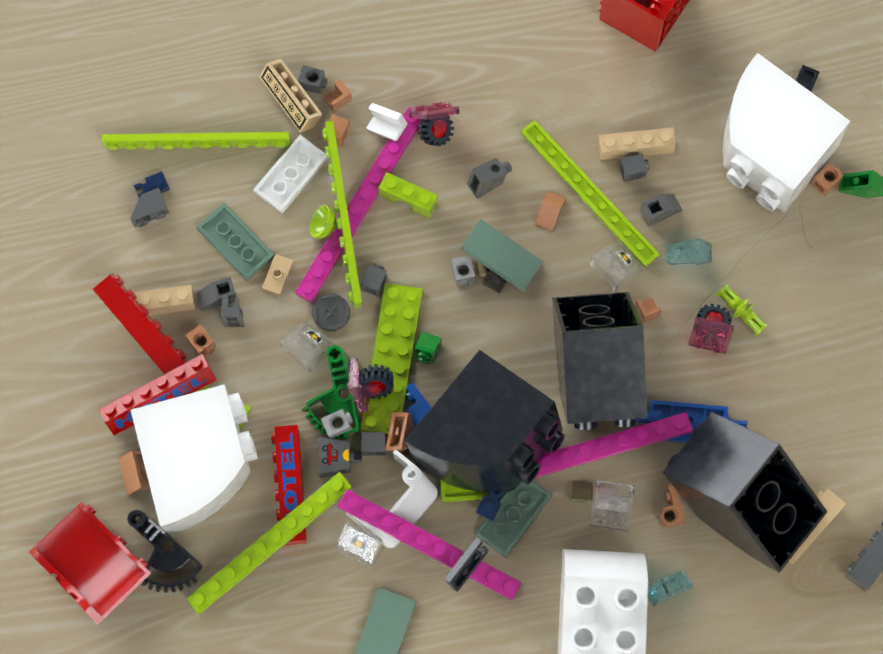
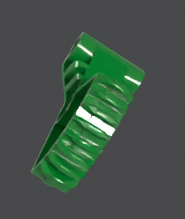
[302,345,361,440]

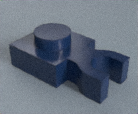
[133,171,170,198]
[476,492,505,521]

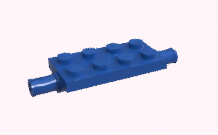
[637,400,748,443]

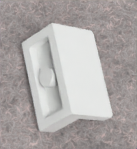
[367,103,408,141]

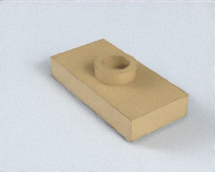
[262,254,293,296]

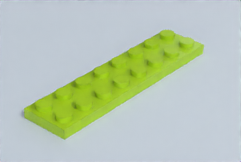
[360,283,423,436]

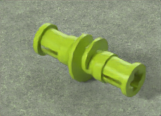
[716,283,768,336]

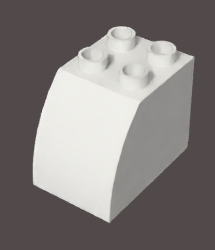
[723,53,850,213]
[131,385,258,534]
[558,549,648,654]

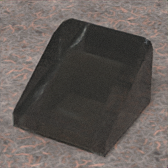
[483,270,507,293]

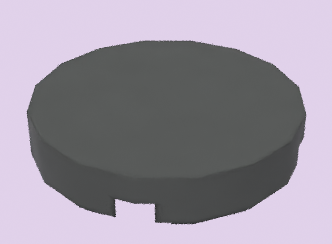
[312,294,350,331]

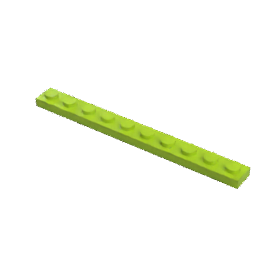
[521,120,660,268]
[322,121,362,308]
[102,132,290,150]
[187,472,353,614]

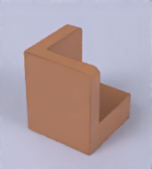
[324,79,352,112]
[635,297,662,323]

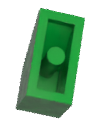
[839,170,883,198]

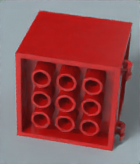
[599,0,690,52]

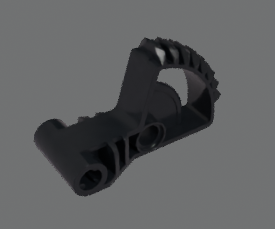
[127,510,203,593]

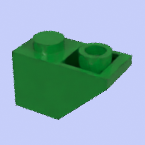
[415,332,442,364]

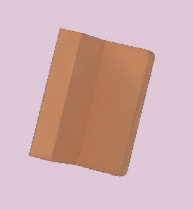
[119,450,151,495]

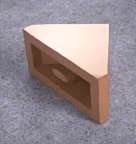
[535,191,566,232]
[386,413,415,451]

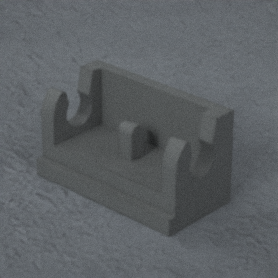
[221,296,245,327]

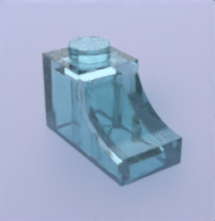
[667,238,712,265]
[648,570,693,607]

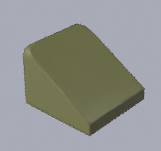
[572,482,592,503]

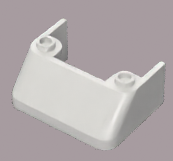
[346,449,438,548]

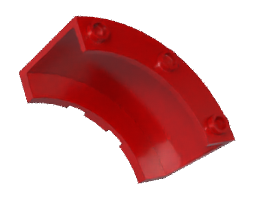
[29,502,151,625]

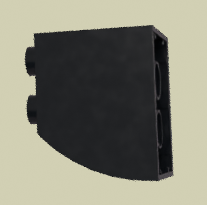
[552,292,647,430]
[405,350,565,492]
[663,412,828,573]

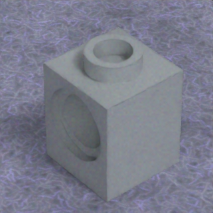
[452,255,475,287]
[321,409,354,439]

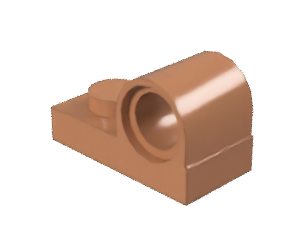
[659,485,686,528]

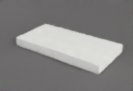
[253,135,329,214]

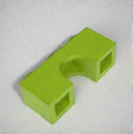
[378,172,438,218]

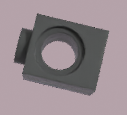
[298,65,327,94]
[620,154,649,182]
[361,264,387,297]
[362,432,388,456]

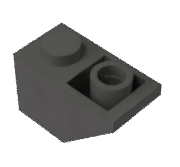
[130,188,169,228]
[640,194,682,226]
[196,277,237,312]

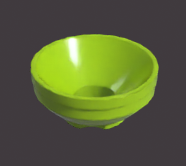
[309,205,337,239]

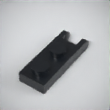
[444,538,489,592]

